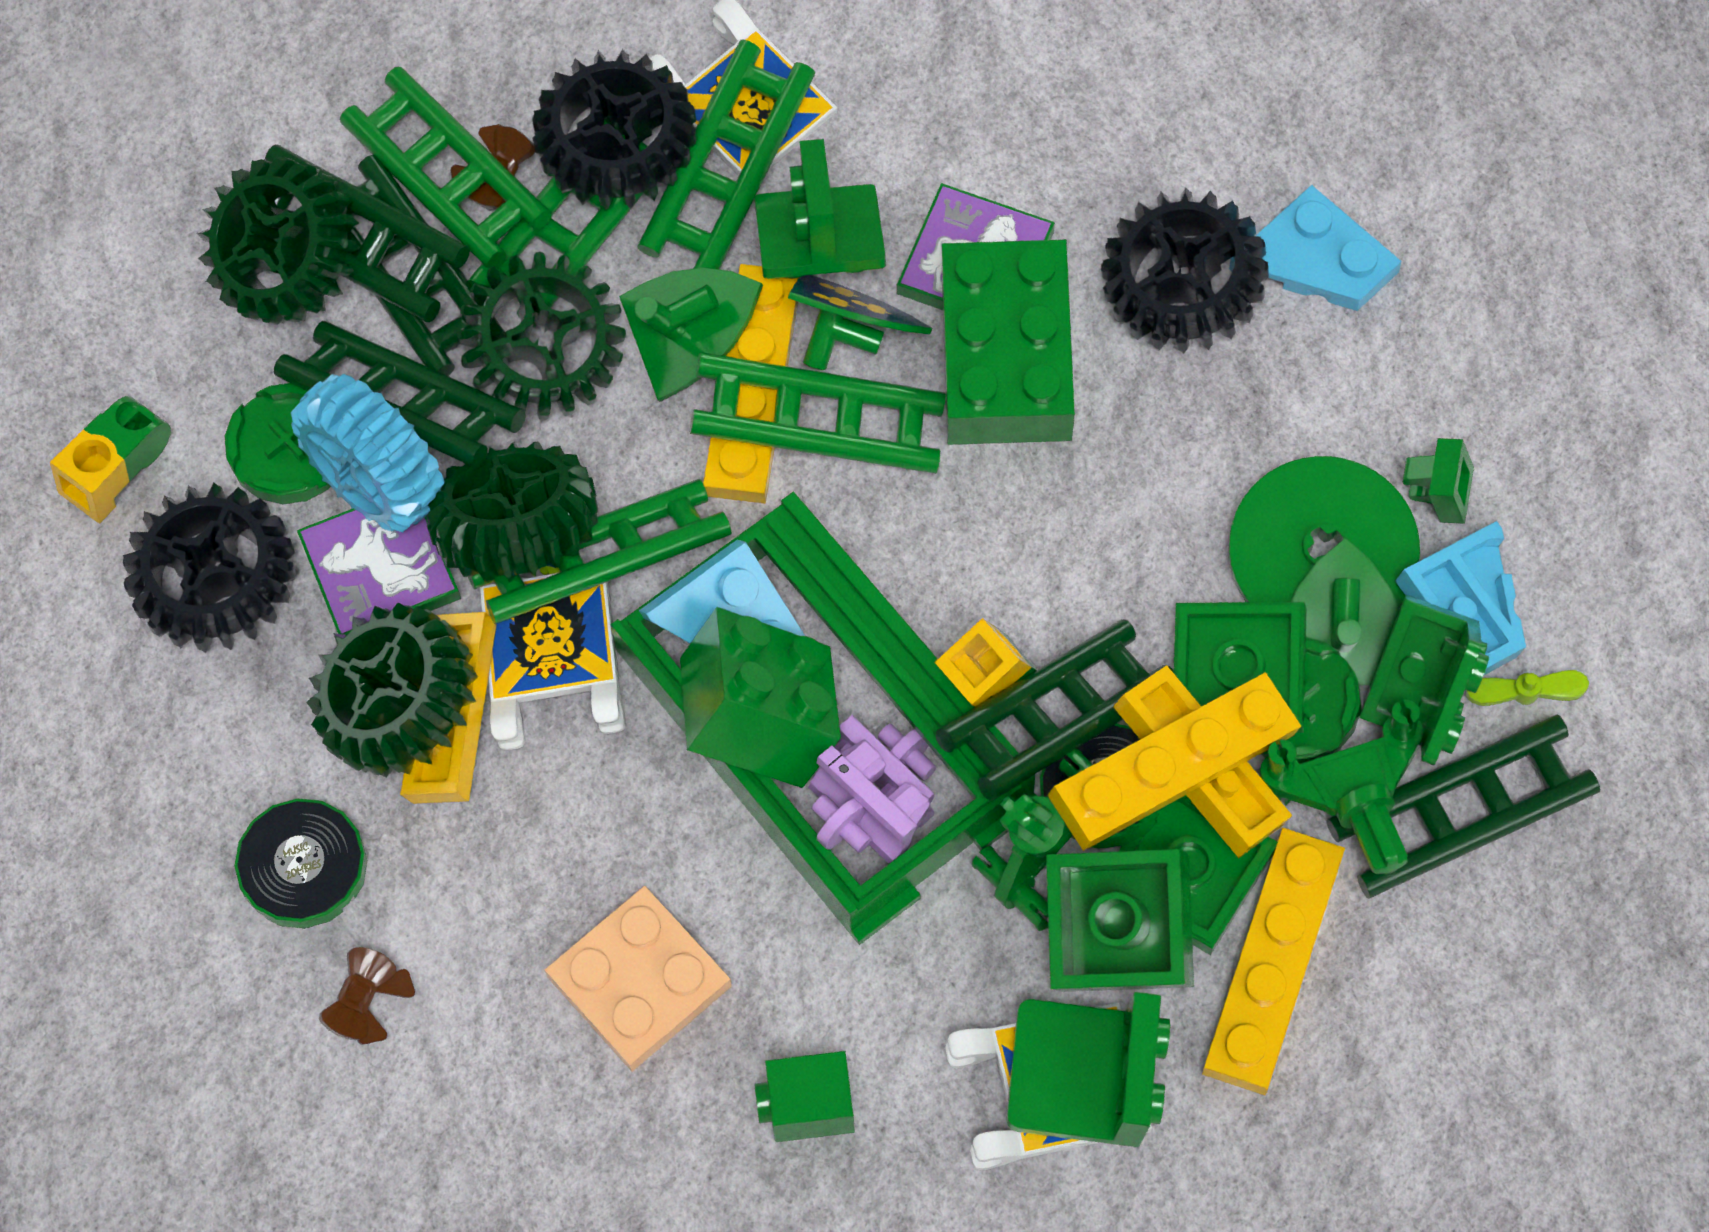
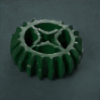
[197,157,360,325]
[457,251,626,420]
[426,441,598,582]
[306,602,478,778]

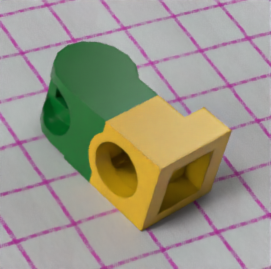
[50,396,171,524]
[935,618,1037,707]

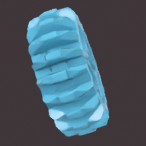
[291,374,444,533]

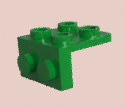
[1359,594,1489,765]
[1006,992,1170,1148]

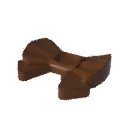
[450,124,535,210]
[319,947,415,1045]

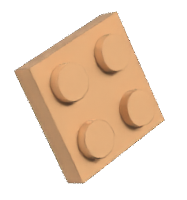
[545,885,732,1072]

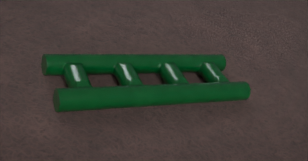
[265,144,470,323]
[346,154,506,376]
[274,321,526,468]
[936,619,1174,800]
[1327,714,1600,899]

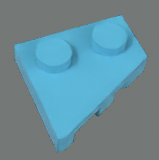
[1229,185,1402,311]
[1396,521,1526,675]
[639,539,805,644]

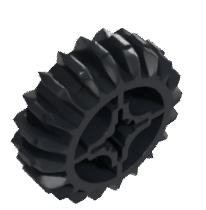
[532,49,697,211]
[1101,187,1269,354]
[123,482,296,653]

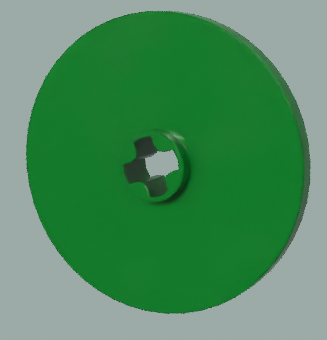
[1228,456,1420,608]

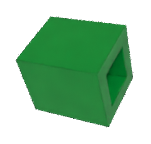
[755,1051,855,1143]

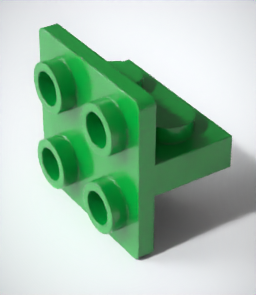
[755,139,886,279]

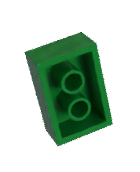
[942,239,1075,445]

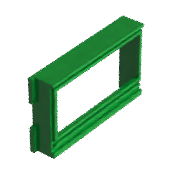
[610,491,1037,945]

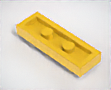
[400,612,497,804]
[1113,665,1293,858]

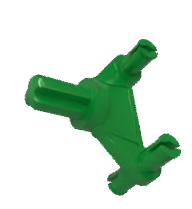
[1260,699,1424,875]
[972,749,1146,931]

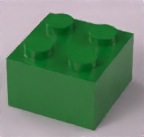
[680,607,841,788]
[1046,849,1194,992]

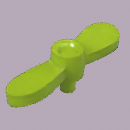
[1466,670,1589,706]

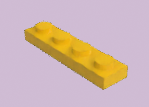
[703,264,799,504]
[1047,672,1301,851]
[1202,828,1345,1096]

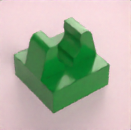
[1402,438,1474,524]

